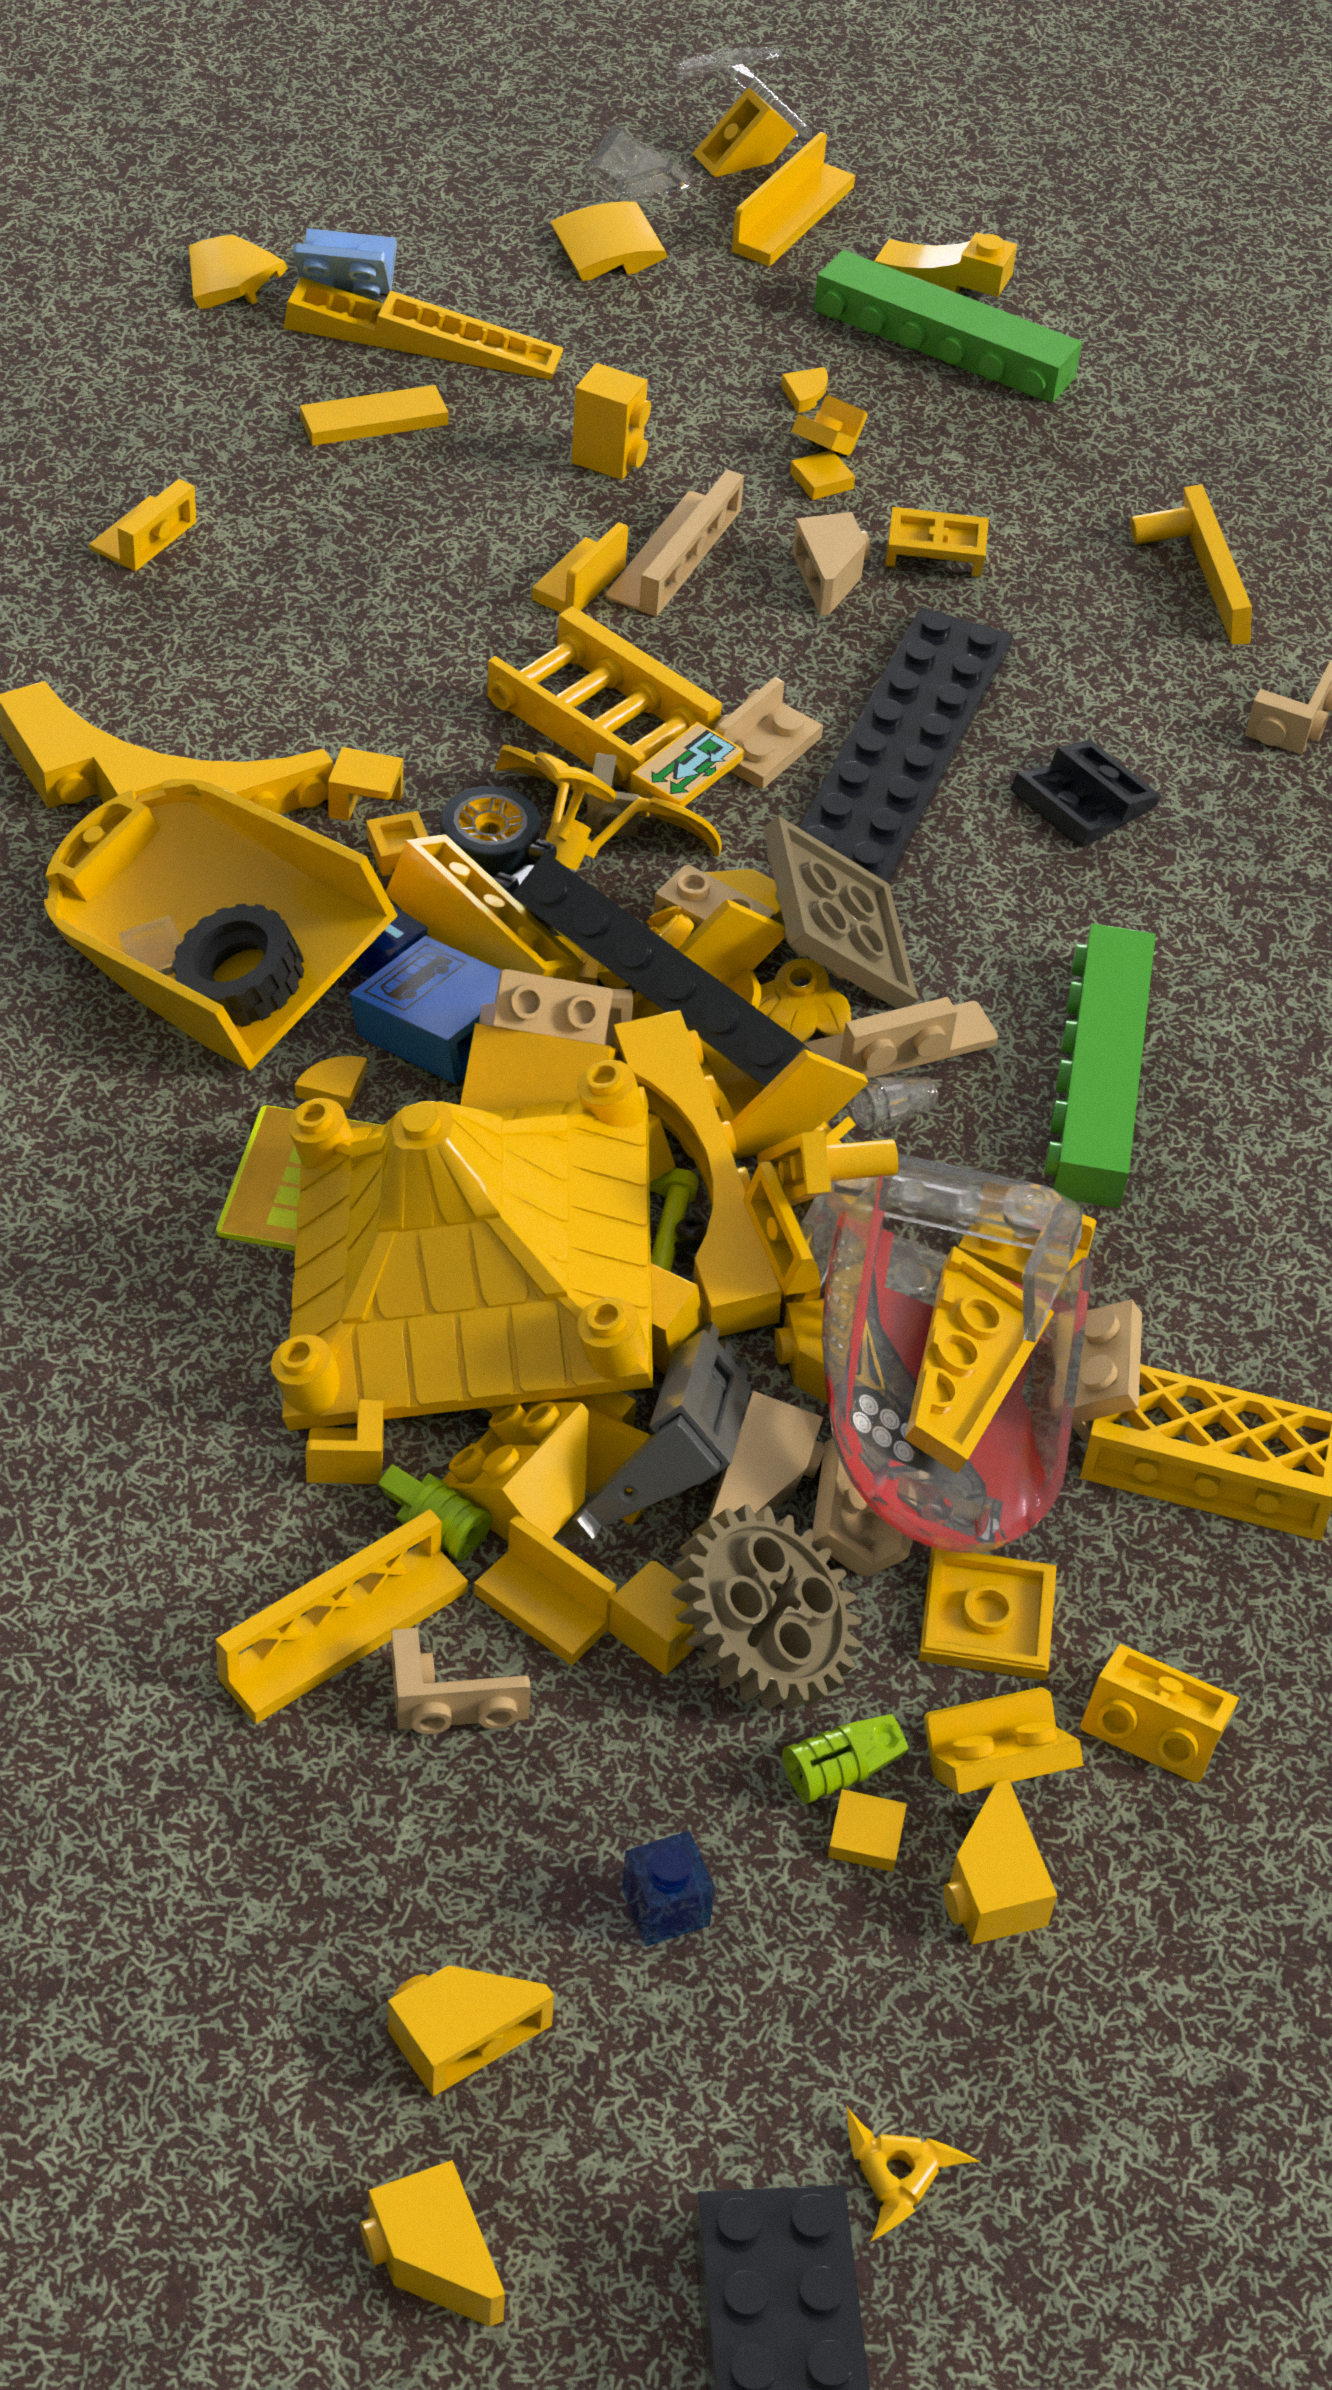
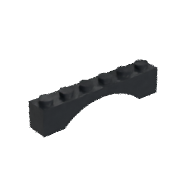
[512,852,812,1088]

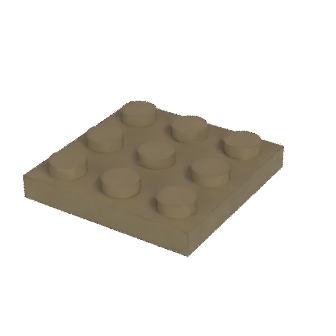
[763,815,919,1009]

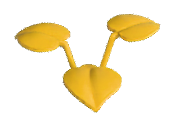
[494,745,722,870]

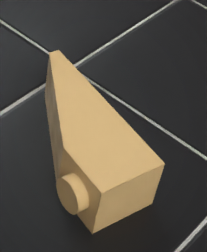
[705,1391,825,1522]

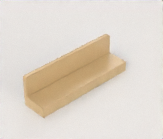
[606,469,744,617]

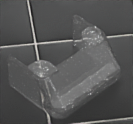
[802,1153,1082,1342]

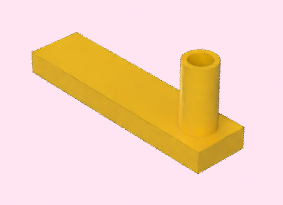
[1130,484,1252,644]
[757,1130,898,1207]

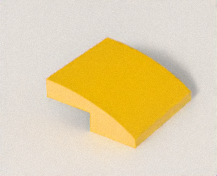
[550,201,668,281]
[743,1162,821,1316]

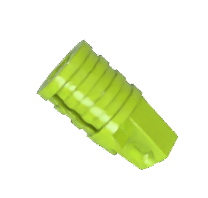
[378,1464,492,1562]
[782,1714,909,1804]

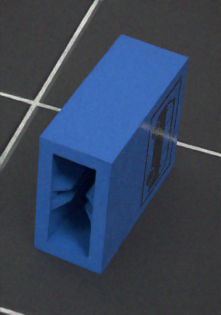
[349,935,502,1084]

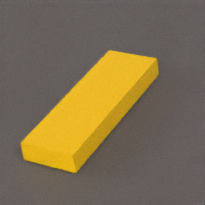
[300,385,449,446]

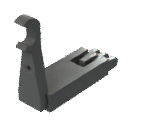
[552,1322,751,1548]

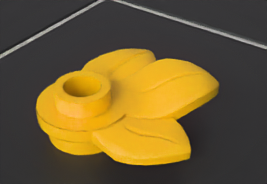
[758,958,851,1043]

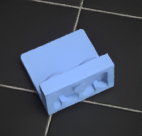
[293,228,397,299]

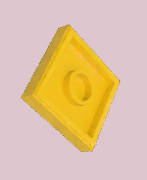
[918,1547,1057,1680]

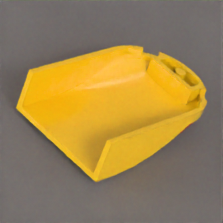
[44,779,398,1071]

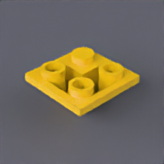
[441,1402,589,1541]

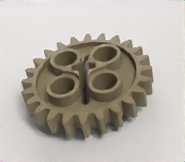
[671,1504,861,1712]

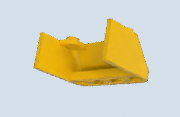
[632,899,869,1160]

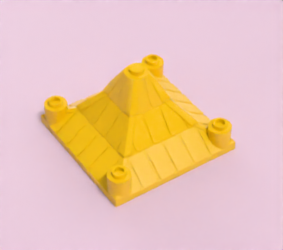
[271,1060,653,1431]

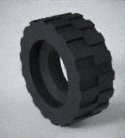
[172,903,304,1027]

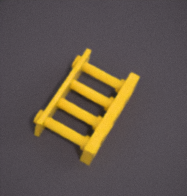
[487,606,722,792]

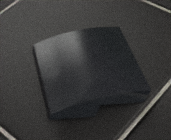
[1010,739,1161,847]

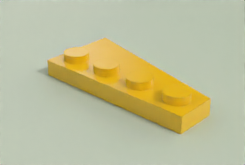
[905,1246,1054,1474]

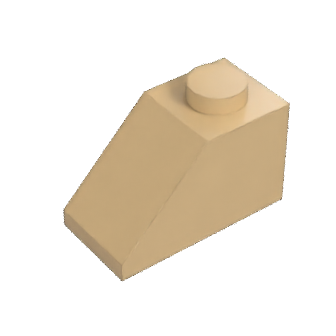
[792,512,870,615]

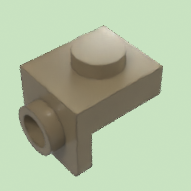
[580,753,641,837]

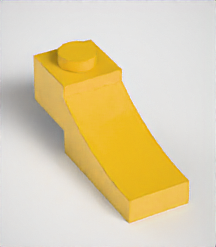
[874,232,1017,297]

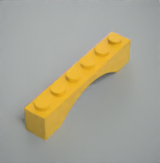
[614,1010,788,1337]

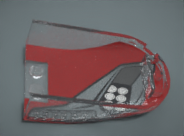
[822,1175,1094,1553]

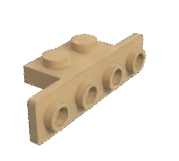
[804,997,998,1079]

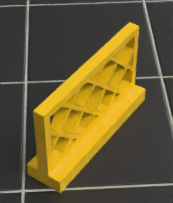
[1079,1364,1332,1541]

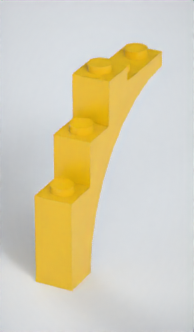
[0,681,333,815]

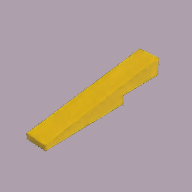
[283,277,564,380]

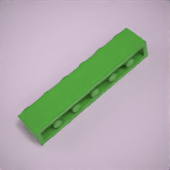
[814,250,1083,403]
[1044,923,1156,1208]

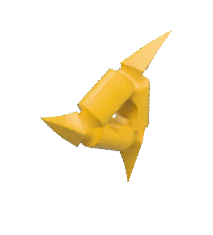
[846,2105,981,2243]

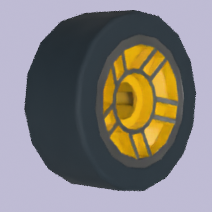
[440,786,541,878]

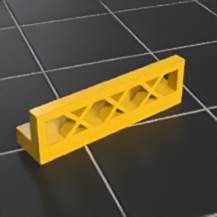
[216,1509,468,1724]

